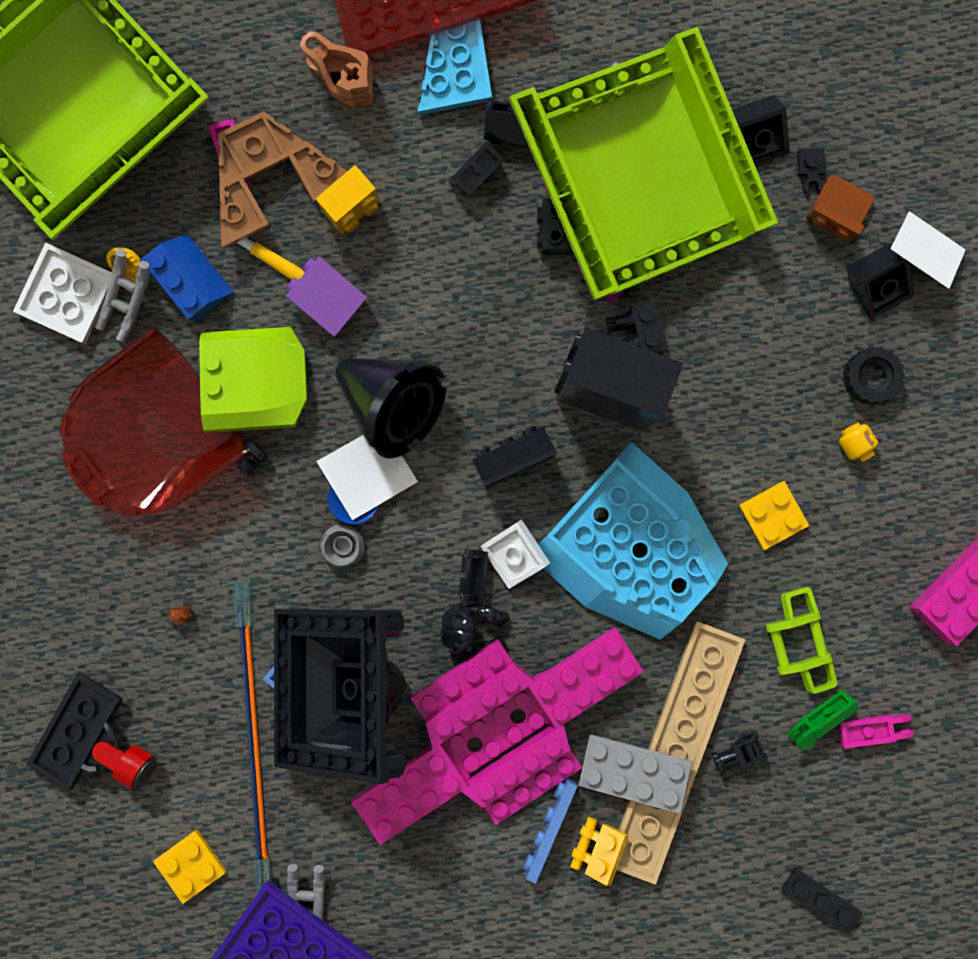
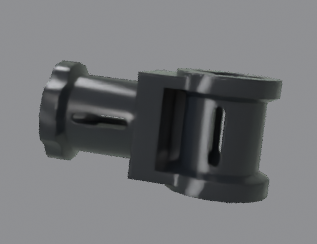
[711,732,768,775]

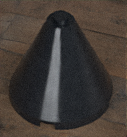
[335,358,447,459]

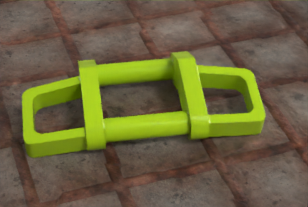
[765,587,837,694]

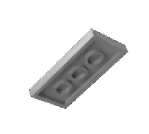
[579,734,693,814]

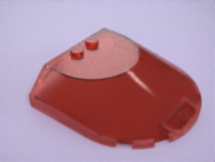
[60,327,248,516]

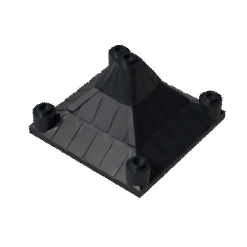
[274,608,406,784]

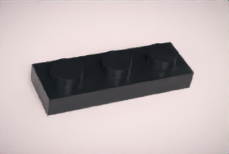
[781,867,862,935]

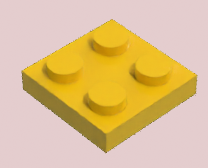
[738,481,809,550]
[153,829,227,904]

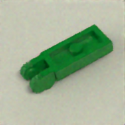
[788,689,860,751]

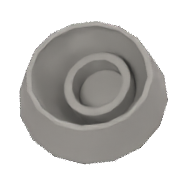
[320,524,365,569]

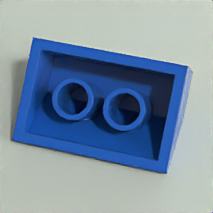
[140,234,235,324]

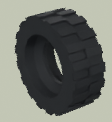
[843,347,905,405]

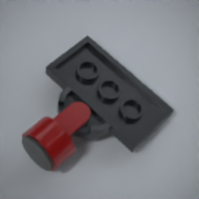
[26,673,156,791]

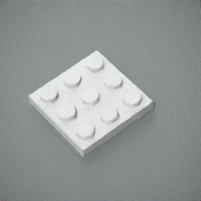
[13,243,112,344]

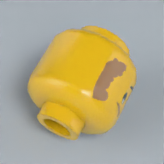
[839,422,879,462]

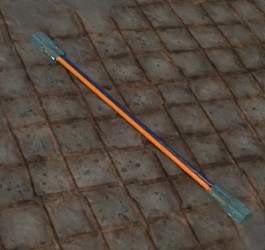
[232,581,273,895]

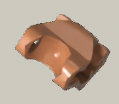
[300,32,374,109]

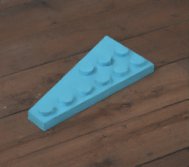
[418,0,493,115]

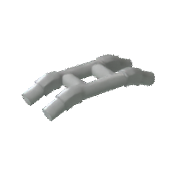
[94,249,150,343]
[287,864,325,920]

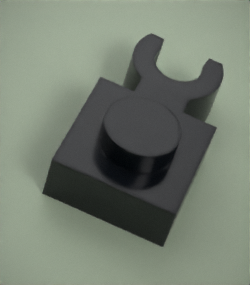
[797,148,825,194]

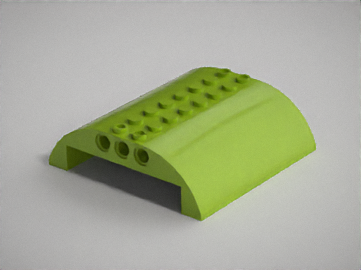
[0,0,210,240]
[509,27,778,301]

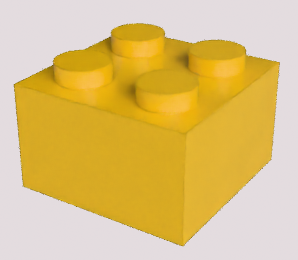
[315,165,380,234]

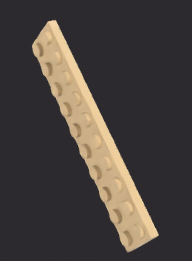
[617,621,745,885]

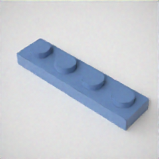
[523,778,578,884]

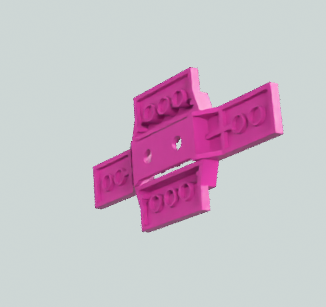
[351,627,644,845]

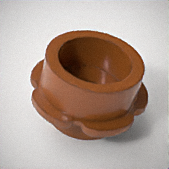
[168,606,194,625]

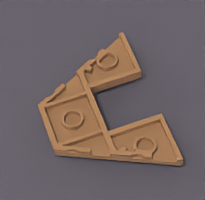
[218,111,347,249]

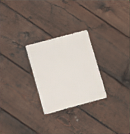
[891,211,965,289]
[316,435,418,520]

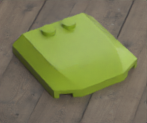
[199,327,308,433]

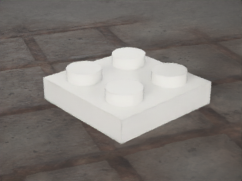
[480,519,550,589]

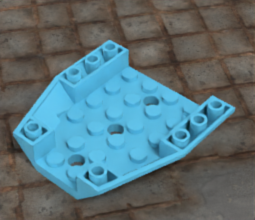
[538,442,728,640]

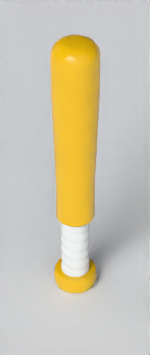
[237,238,305,280]

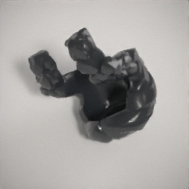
[440,603,509,655]

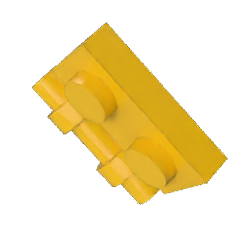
[570,817,629,886]

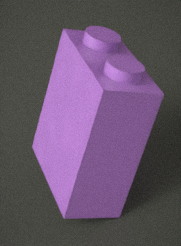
[285,256,367,337]

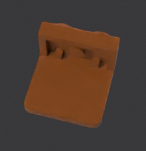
[806,175,874,242]

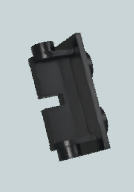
[458,549,488,603]

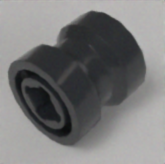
[232,439,268,475]

